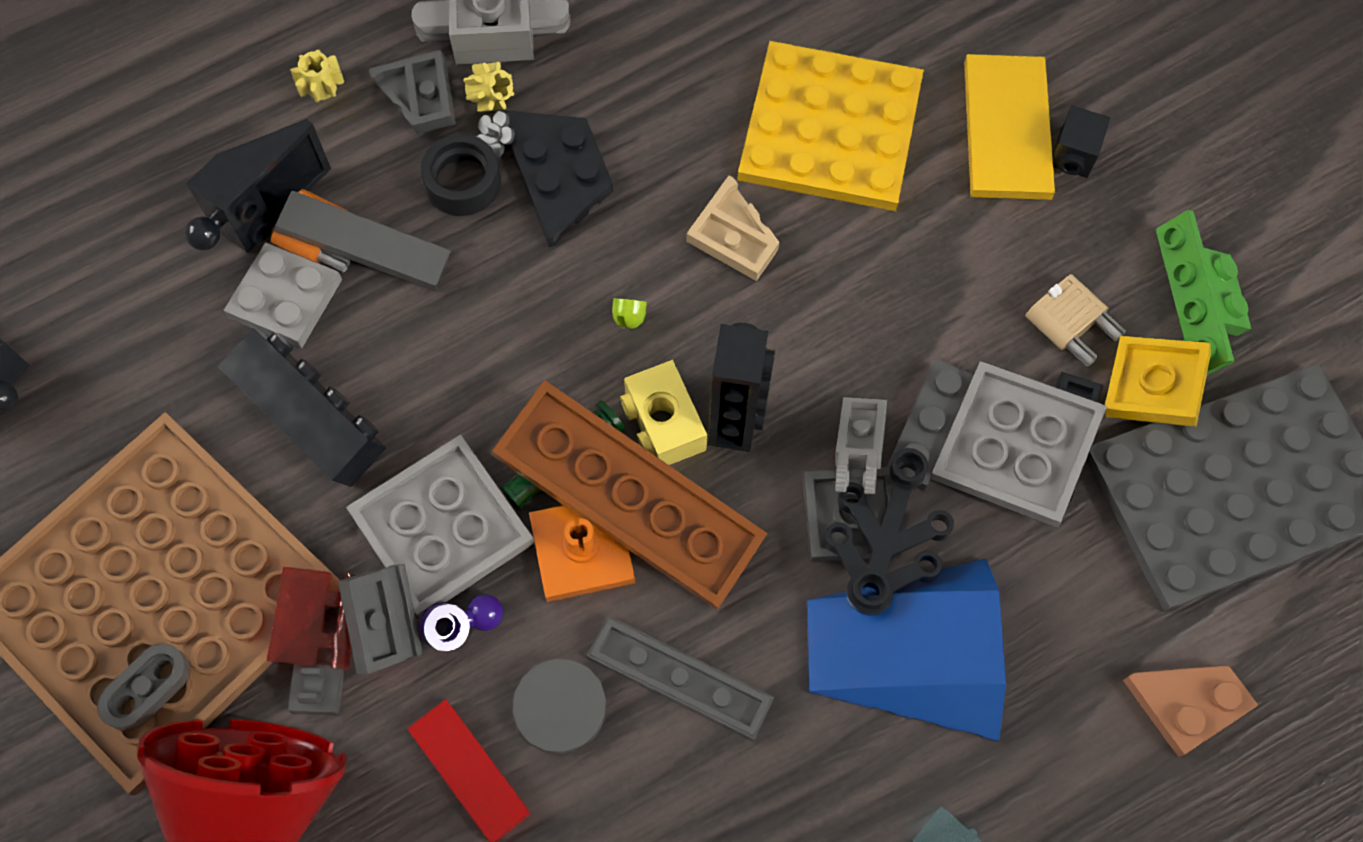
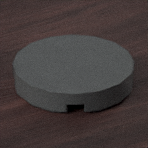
[512,658,607,755]

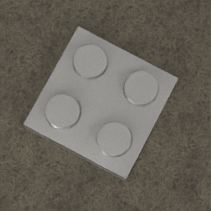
[223,242,342,348]

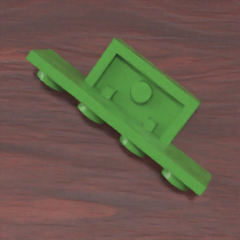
[1156,210,1251,375]

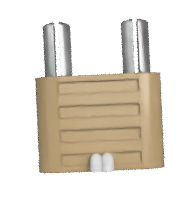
[1025,274,1126,366]

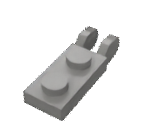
[835,397,887,494]

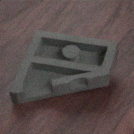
[369,50,456,134]

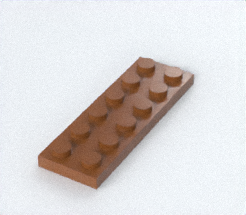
[491,380,768,610]

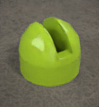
[612,298,647,329]

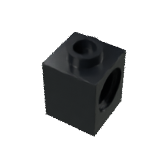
[1052,105,1111,178]

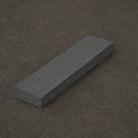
[275,190,451,292]
[587,615,774,742]

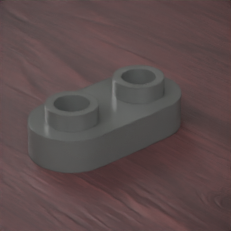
[98,644,190,731]

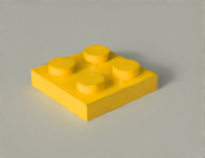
[1105,336,1211,427]

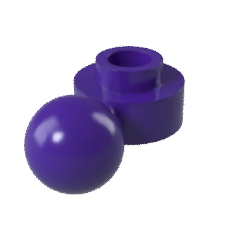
[419,594,503,651]

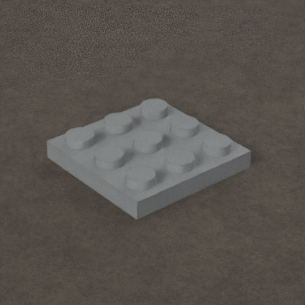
[931,361,1107,528]
[346,434,535,619]

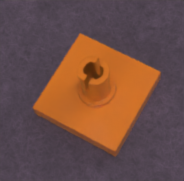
[529,505,635,602]

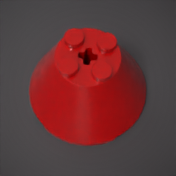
[137,719,347,842]

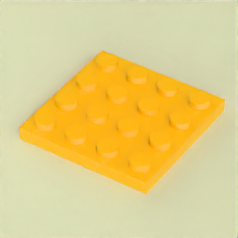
[737,41,924,211]

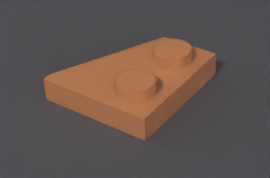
[1123,665,1258,757]

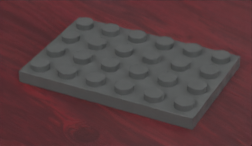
[1086,364,1363,612]

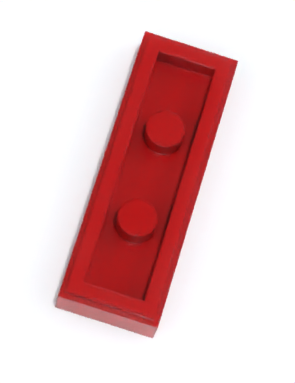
[407,699,532,842]

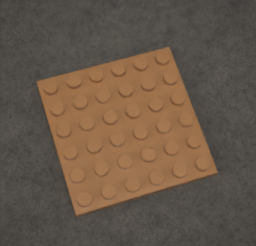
[0,412,341,796]

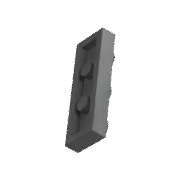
[887,359,974,491]

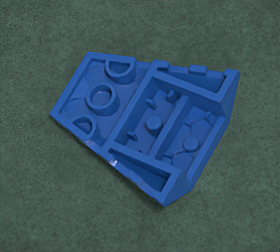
[807,559,1006,742]

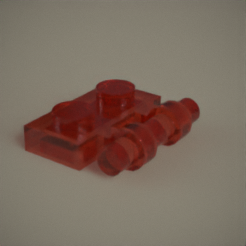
[267,567,356,670]

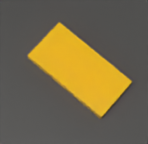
[964,54,1055,200]

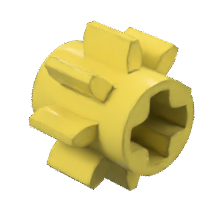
[291,50,344,102]
[463,62,514,112]

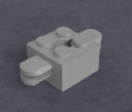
[411,0,571,64]

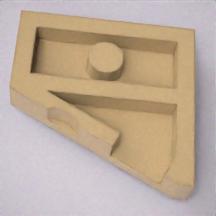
[686,176,779,281]

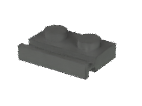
[338,564,423,674]

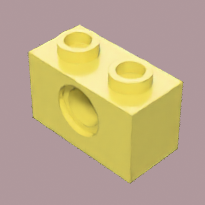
[620,360,707,465]

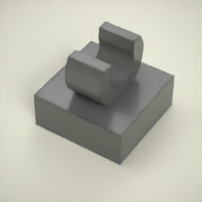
[288,664,344,715]

